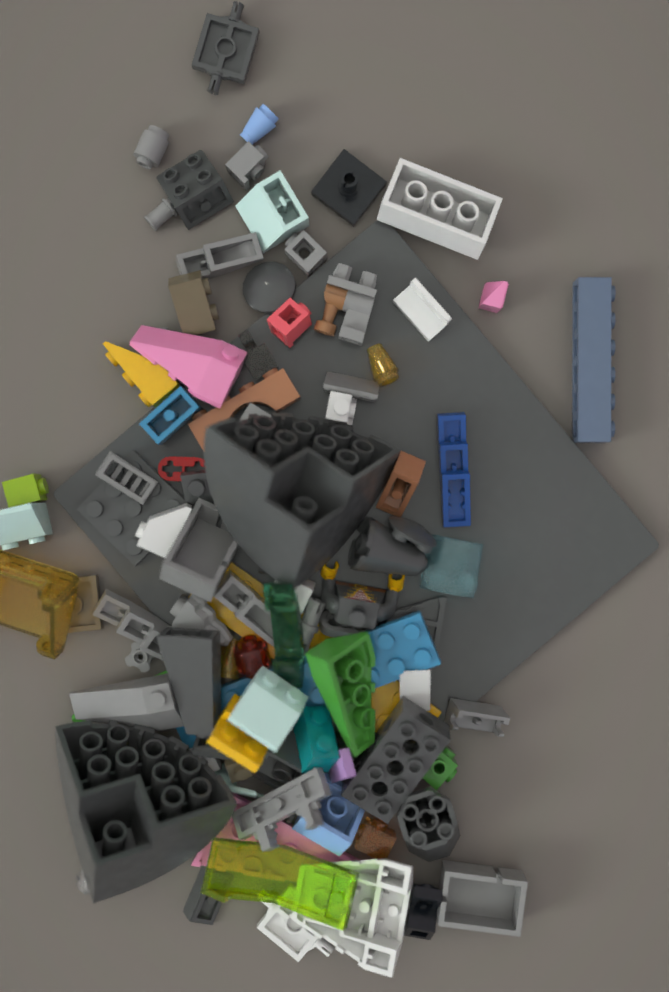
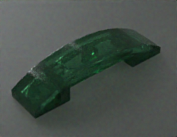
[263,582,304,688]

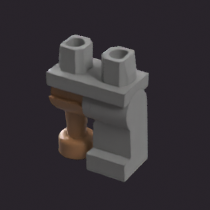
[313,263,377,346]

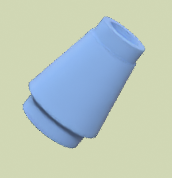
[240,104,279,145]

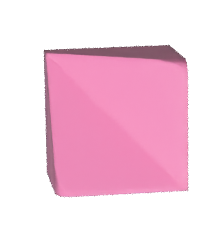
[478,281,509,313]

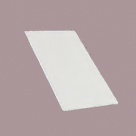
[400,670,431,711]

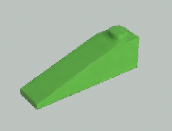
[305,632,375,757]

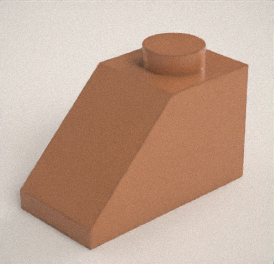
[376,451,426,517]

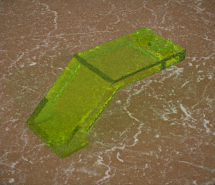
[201,837,359,931]

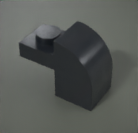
[404,884,443,940]

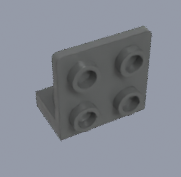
[156,150,234,230]

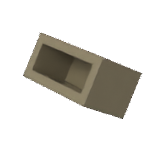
[168,270,219,335]

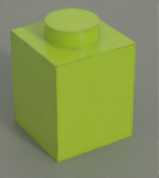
[2,473,49,508]

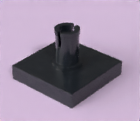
[311,149,387,227]

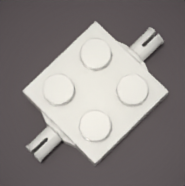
[256,882,334,962]

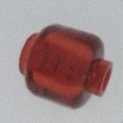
[233,635,271,679]

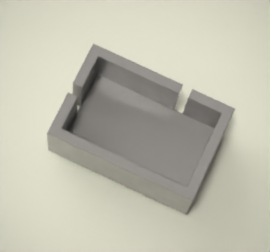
[159,498,239,602]
[436,860,528,937]

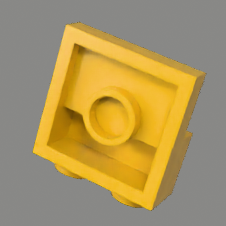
[206,693,268,773]

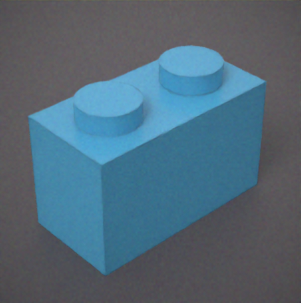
[139,386,202,445]

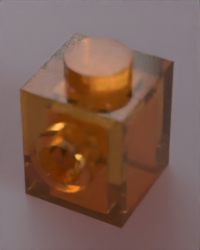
[354,816,397,859]

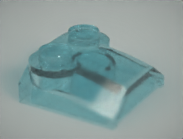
[419,534,483,598]

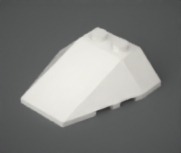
[291,858,413,978]

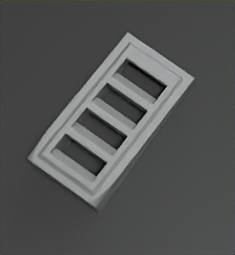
[95,451,158,505]

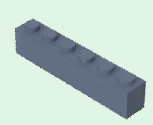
[572,277,616,443]

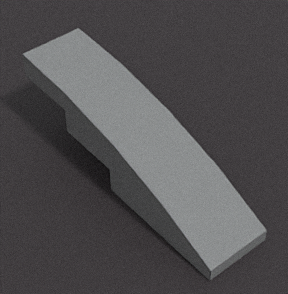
[92,589,171,660]

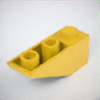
[103,341,182,408]

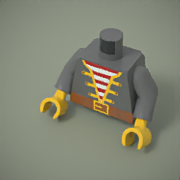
[320,561,405,629]

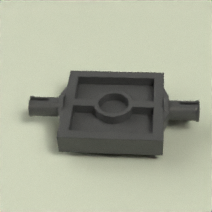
[192,1,260,95]

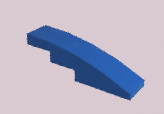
[437,412,471,527]

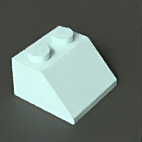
[0,503,53,550]
[228,665,309,752]

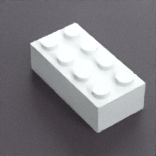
[377,158,503,260]

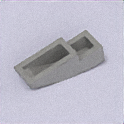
[176,232,264,279]
[214,569,295,650]

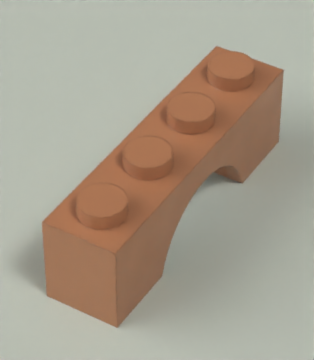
[188,368,301,451]

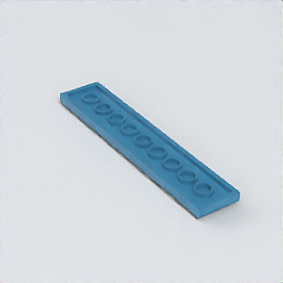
[176,610,441,749]

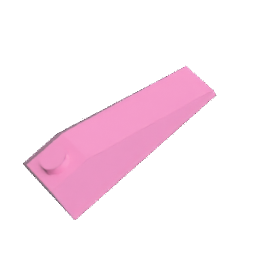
[129,325,247,409]

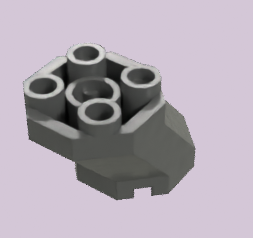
[397,787,460,862]

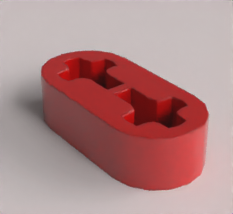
[158,456,205,481]

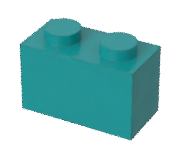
[293,706,339,773]

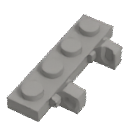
[232,768,331,852]

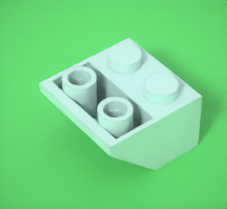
[235,170,309,253]

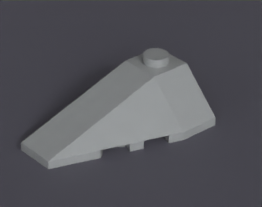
[69,674,184,731]

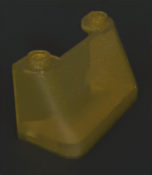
[0,550,79,660]

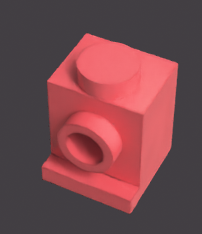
[267,298,312,348]

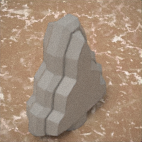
[169,594,233,646]

